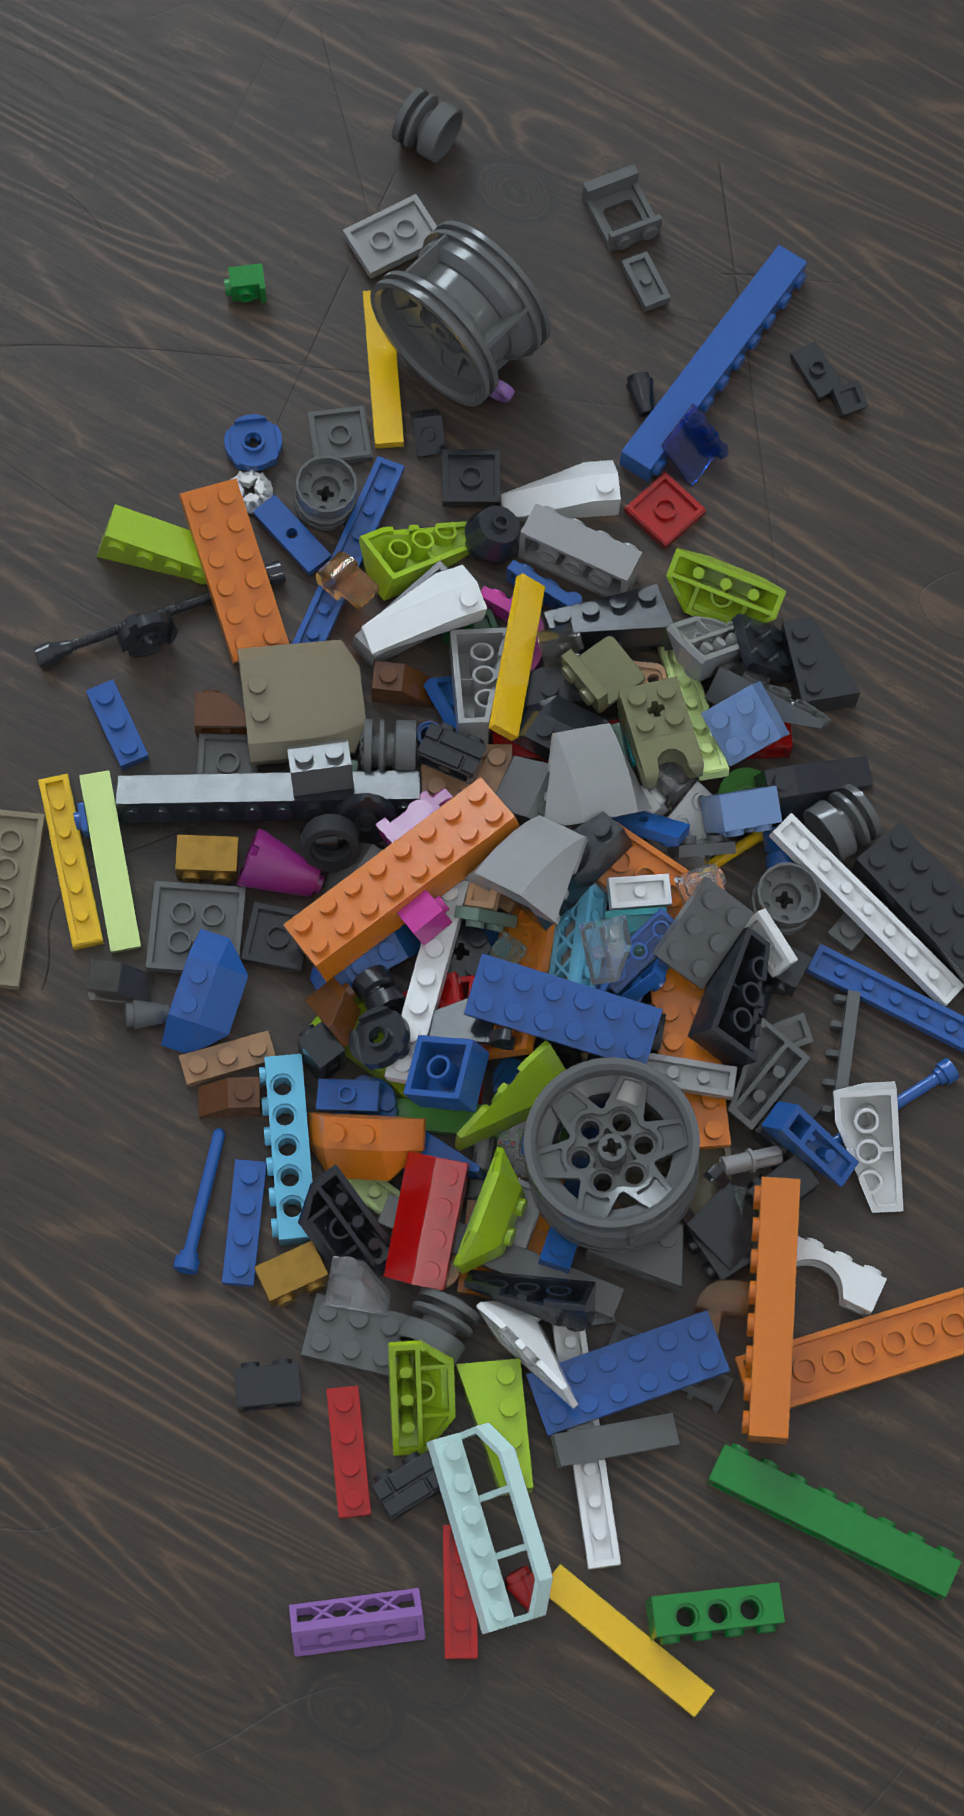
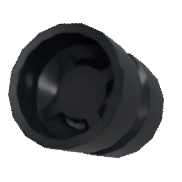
[352,965,406,1014]

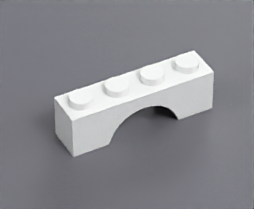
[796,1236,887,1317]

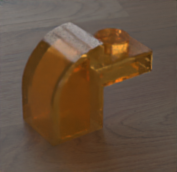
[316,552,379,610]
[694,1279,750,1337]

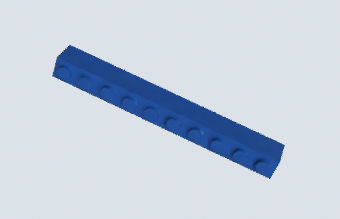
[619,245,807,482]

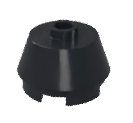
[465,506,520,565]

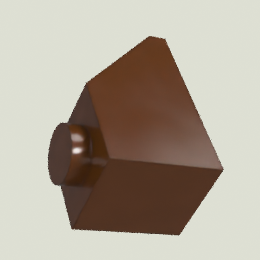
[372,661,432,708]
[194,689,247,737]
[305,977,361,1047]
[198,1077,261,1119]

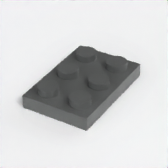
[651,877,754,989]
[301,1293,409,1378]

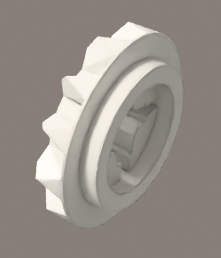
[230,469,273,514]

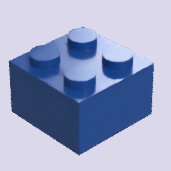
[403,1035,489,1112]

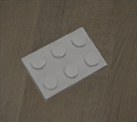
[343,194,437,279]

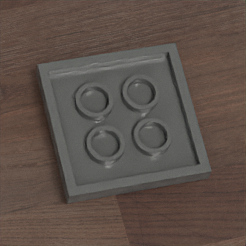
[146,881,246,974]

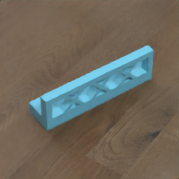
[549,884,608,988]

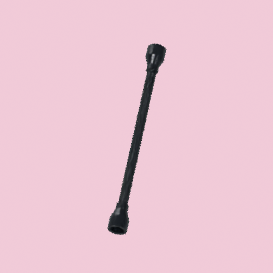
[33,560,286,669]

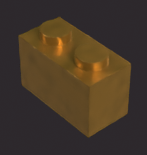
[175,835,240,885]
[254,1241,329,1308]

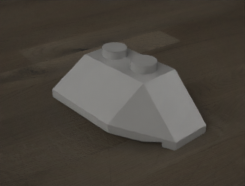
[667,616,742,682]

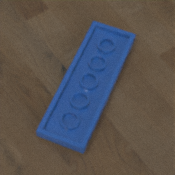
[463,953,663,1064]
[526,1310,730,1437]

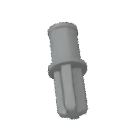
[719,1146,783,1176]

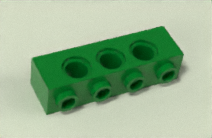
[645,1582,785,1645]

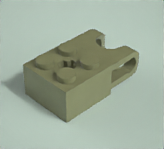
[617,676,704,789]

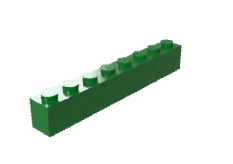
[706,1443,961,1601]

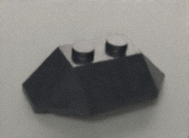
[502,695,609,761]
[298,1164,391,1276]

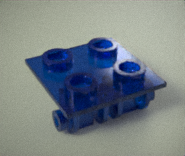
[661,404,729,486]

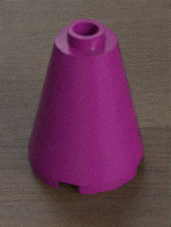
[236,828,324,897]

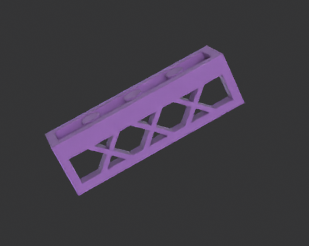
[289,1588,425,1657]

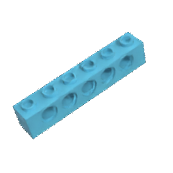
[259,1054,312,1246]

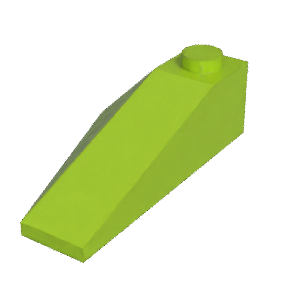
[359,521,470,601]
[455,1040,566,1151]

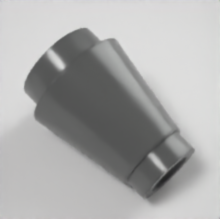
[124,999,169,1030]

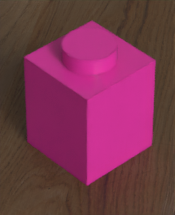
[397,890,453,946]

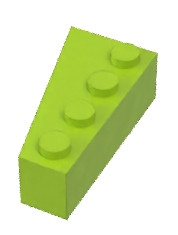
[96,504,207,584]
[455,1358,533,1496]

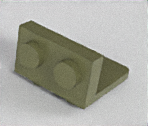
[561,636,644,714]

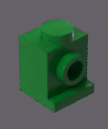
[224,263,267,303]

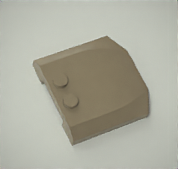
[237,640,366,766]

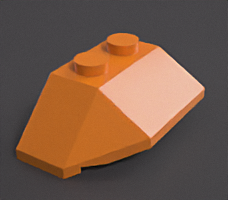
[307,1112,426,1181]

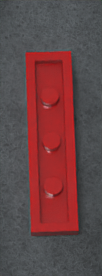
[326,1386,371,1519]
[443,1525,478,1660]

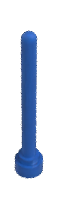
[832,1058,959,1145]
[173,1128,225,1275]

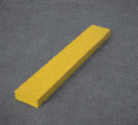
[363,291,404,448]
[488,573,545,741]
[38,774,104,950]
[549,1564,715,1718]

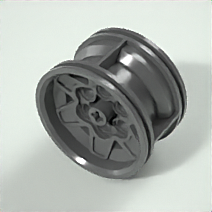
[370,221,551,406]
[524,1057,700,1253]

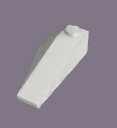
[501,460,621,522]
[361,565,487,655]
[476,1301,578,1409]

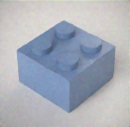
[701,681,790,766]
[699,786,782,837]

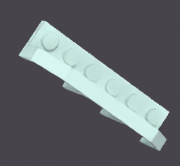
[426,1423,553,1634]

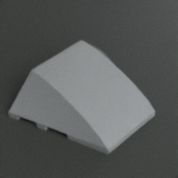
[544,723,651,826]
[465,815,588,926]

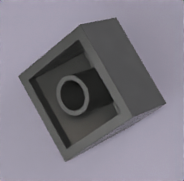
[287,738,354,796]
[495,756,550,826]

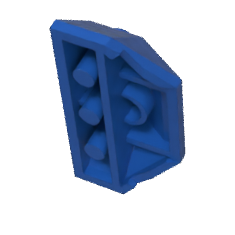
[309,924,421,990]
[161,929,249,1054]

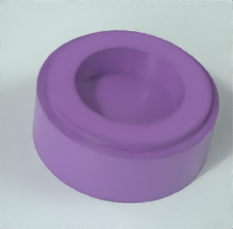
[490,379,515,403]

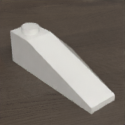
[833,1081,903,1213]

